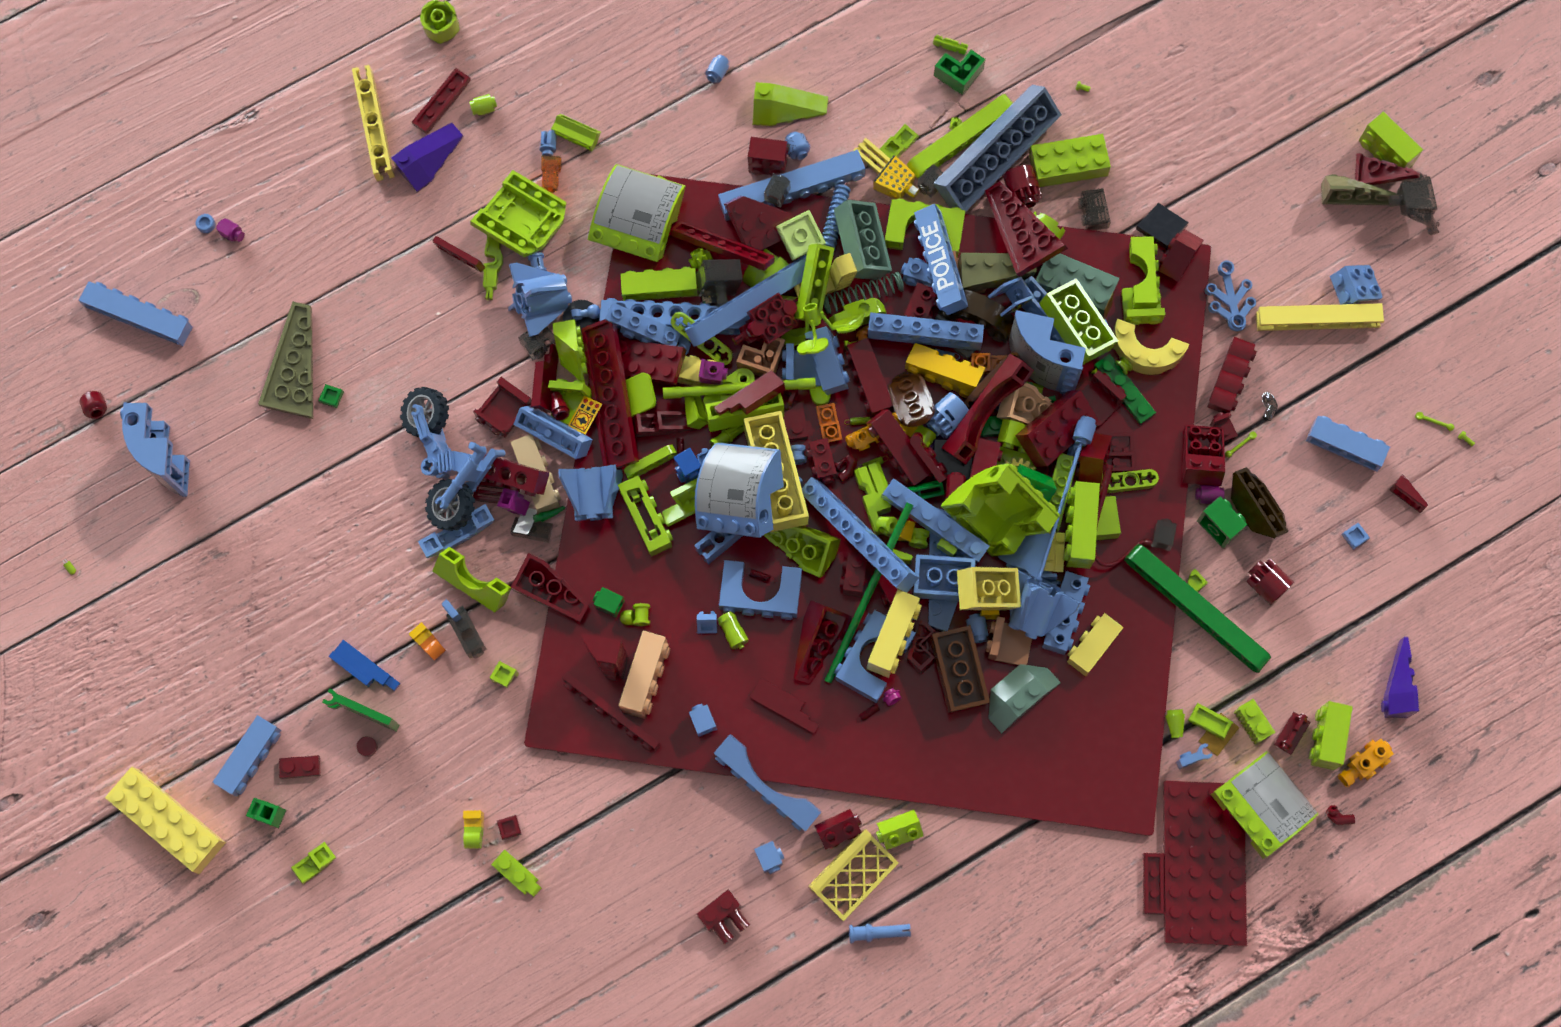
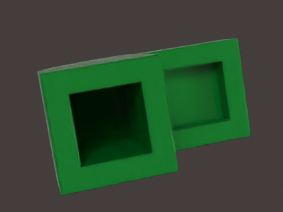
[246,798,287,829]

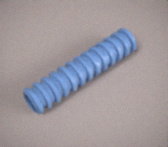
[822,184,851,256]

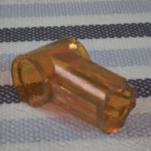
[541,156,562,193]

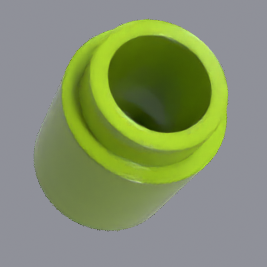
[469,94,497,116]

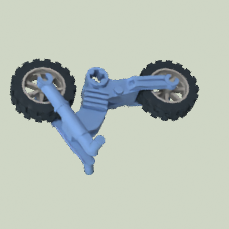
[400,387,506,531]

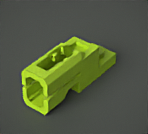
[854,462,891,536]

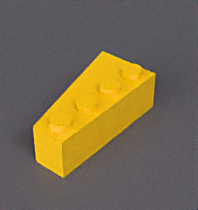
[905,343,986,398]

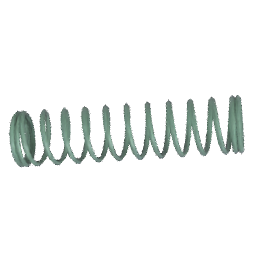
[823,272,904,314]

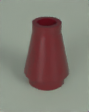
[550,392,570,420]

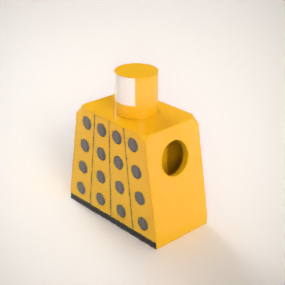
[873,155,920,199]

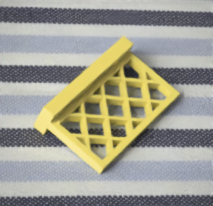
[808,829,899,921]

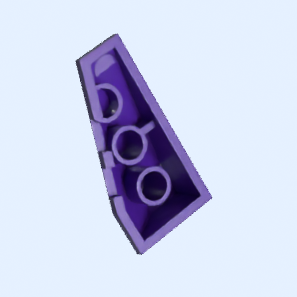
[391,123,464,192]
[1381,637,1419,718]

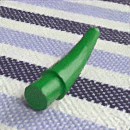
[533,506,565,522]

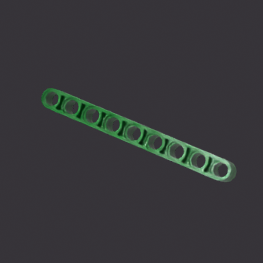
[1125,544,1271,673]

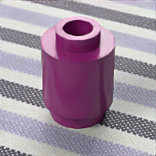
[1195,485,1225,504]

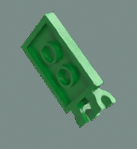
[322,688,400,732]

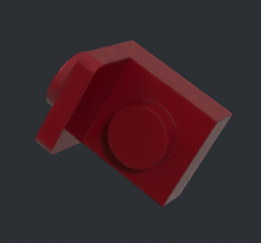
[1210,412,1238,443]

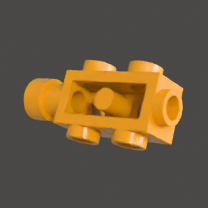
[845,412,901,451]
[1338,738,1394,788]

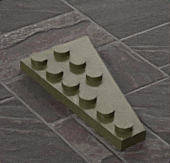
[258,301,313,419]

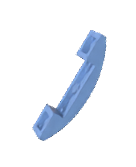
[418,504,495,558]

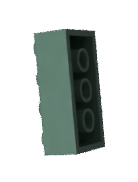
[834,199,892,280]
[1036,254,1119,317]

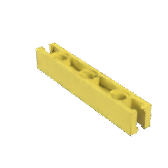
[352,65,395,181]
[1256,303,1384,331]

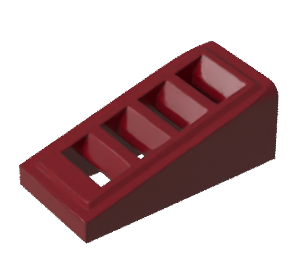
[1389,474,1428,513]

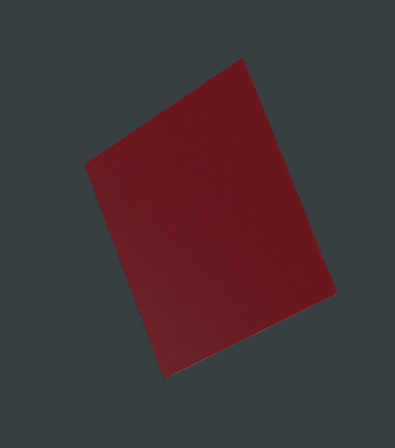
[524,174,1211,836]

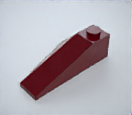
[511,553,589,622]
[793,600,852,684]

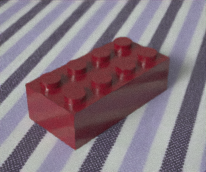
[1015,390,1099,467]

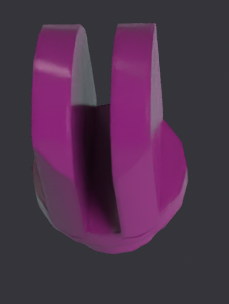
[216,218,245,242]

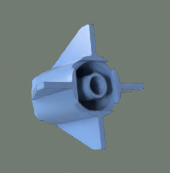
[508,263,572,337]
[558,465,623,521]
[1009,567,1080,639]

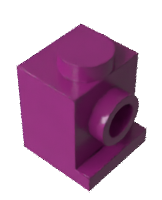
[699,359,728,385]
[497,488,530,516]

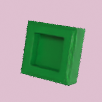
[318,384,344,408]

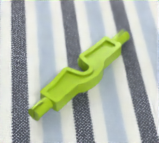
[483,235,503,300]

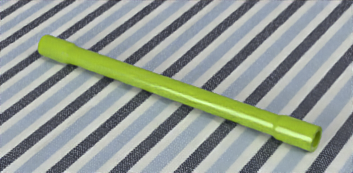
[663,378,816,399]

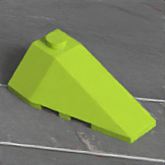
[753,82,828,127]
[764,526,841,577]

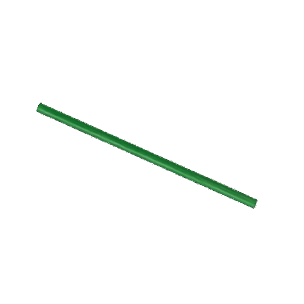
[825,502,914,683]

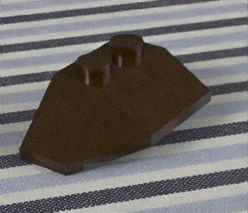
[1231,467,1288,539]

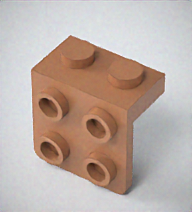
[986,616,1032,666]

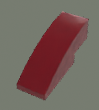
[632,411,694,437]

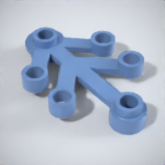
[1204,260,1256,332]

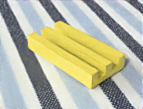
[853,138,890,174]

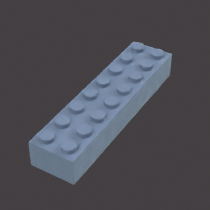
[933,85,1062,212]

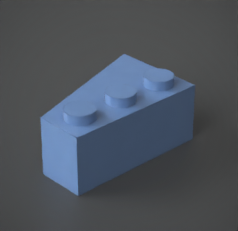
[805,326,850,395]

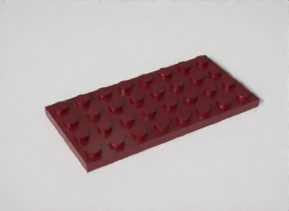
[1163,781,1247,947]

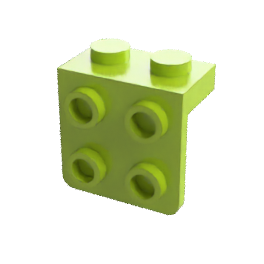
[1121,288,1165,325]
[548,379,592,425]

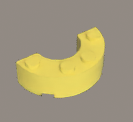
[1113,319,1189,375]

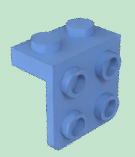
[1330,265,1383,305]
[782,344,821,387]

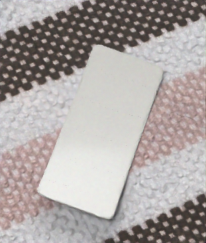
[513,508,537,535]

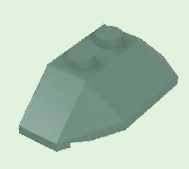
[988,664,1061,734]

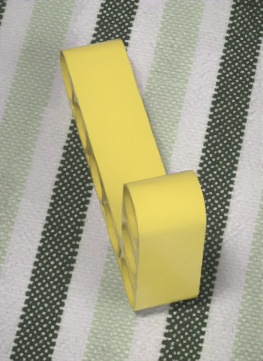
[794,253,857,297]

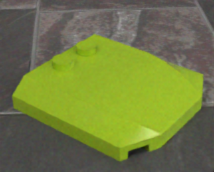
[470,170,566,258]

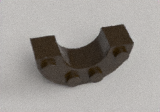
[938,290,1014,343]

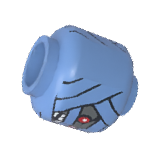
[785,132,810,160]

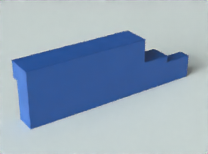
[328,640,401,691]

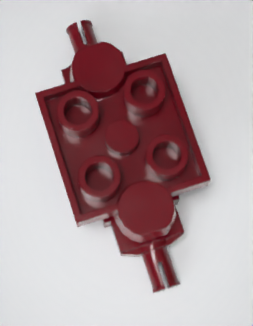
[732,292,799,346]

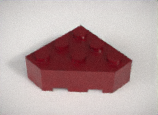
[724,196,794,251]

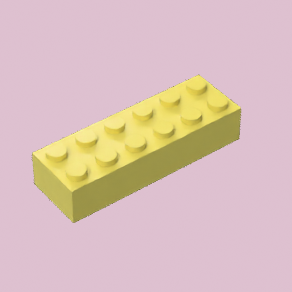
[744,411,809,532]
[105,767,226,874]

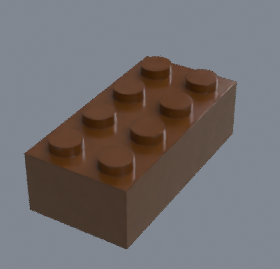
[930,625,990,713]

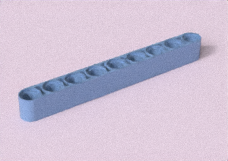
[684,254,807,346]

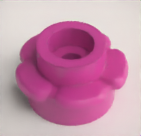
[883,688,902,706]

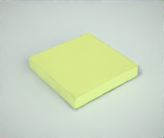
[776,210,826,260]

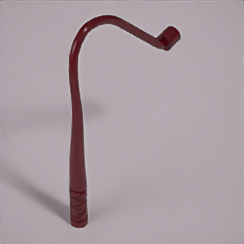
[1095,464,1152,567]

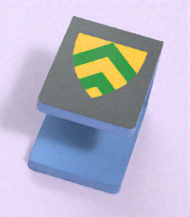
[988,277,1035,317]

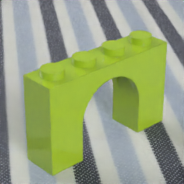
[885,199,965,258]

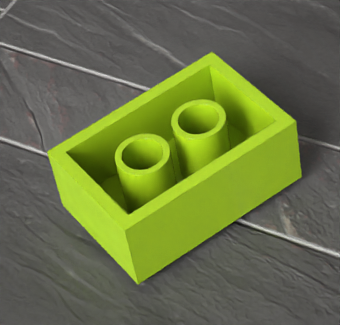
[1359,111,1423,168]
[1309,701,1353,770]

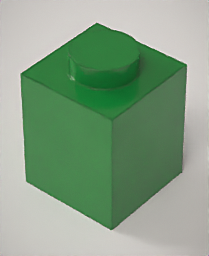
[593,587,625,618]

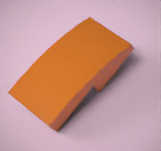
[971,353,1007,375]
[816,403,842,442]

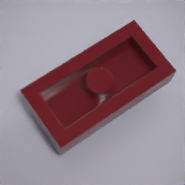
[279,755,321,779]

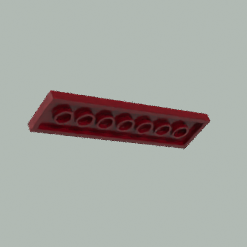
[581,319,639,470]

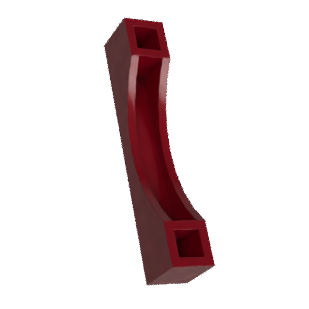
[942,354,1034,465]

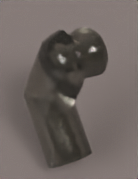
[1261,392,1278,421]

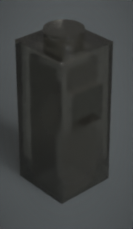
[446,606,487,658]

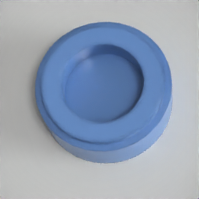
[196,214,216,233]

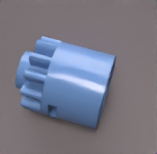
[926,392,969,439]

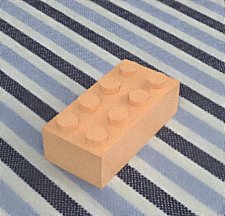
[619,631,670,719]

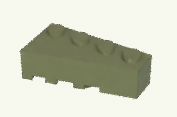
[958,253,1036,292]

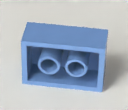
[913,555,975,601]

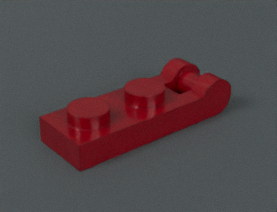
[910,432,948,483]

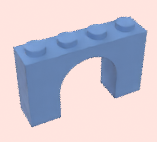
[719,560,802,620]
[834,610,916,703]

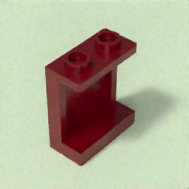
[473,377,532,438]

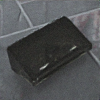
[510,517,553,543]

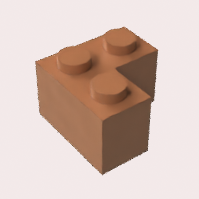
[736,338,786,377]

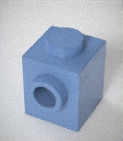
[689,704,717,737]
[754,841,785,874]

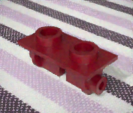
[1274,712,1311,755]

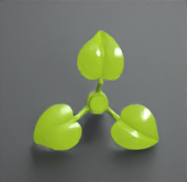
[781,303,865,355]

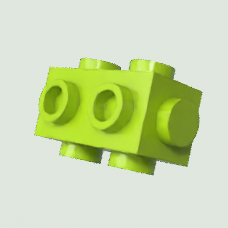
[876,810,924,850]

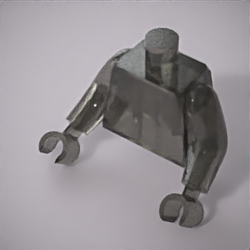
[1389,172,1440,235]

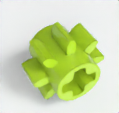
[688,248,713,271]

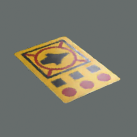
[568,396,602,434]

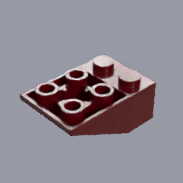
[1182,425,1225,486]

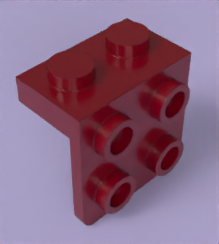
[1082,370,1127,427]

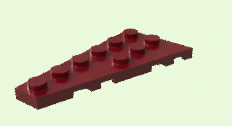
[985,181,1068,277]

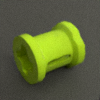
[633,603,650,626]

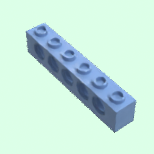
[868,312,984,351]

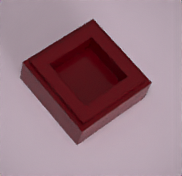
[497,815,522,840]

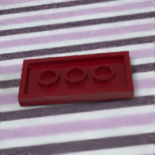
[619,339,687,385]

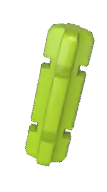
[933,35,968,55]

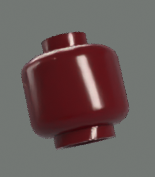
[79,391,107,419]

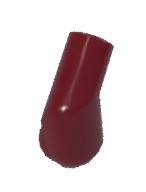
[837,454,858,483]
[1326,805,1355,825]

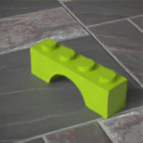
[1129,237,1161,309]
[432,547,511,613]

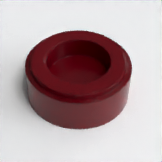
[356,736,377,757]

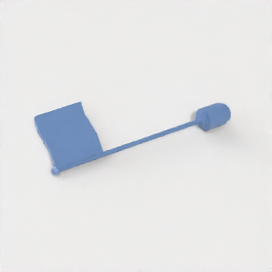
[998,416,1096,582]

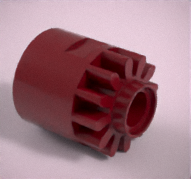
[1003,165,1042,209]
[1246,559,1295,606]

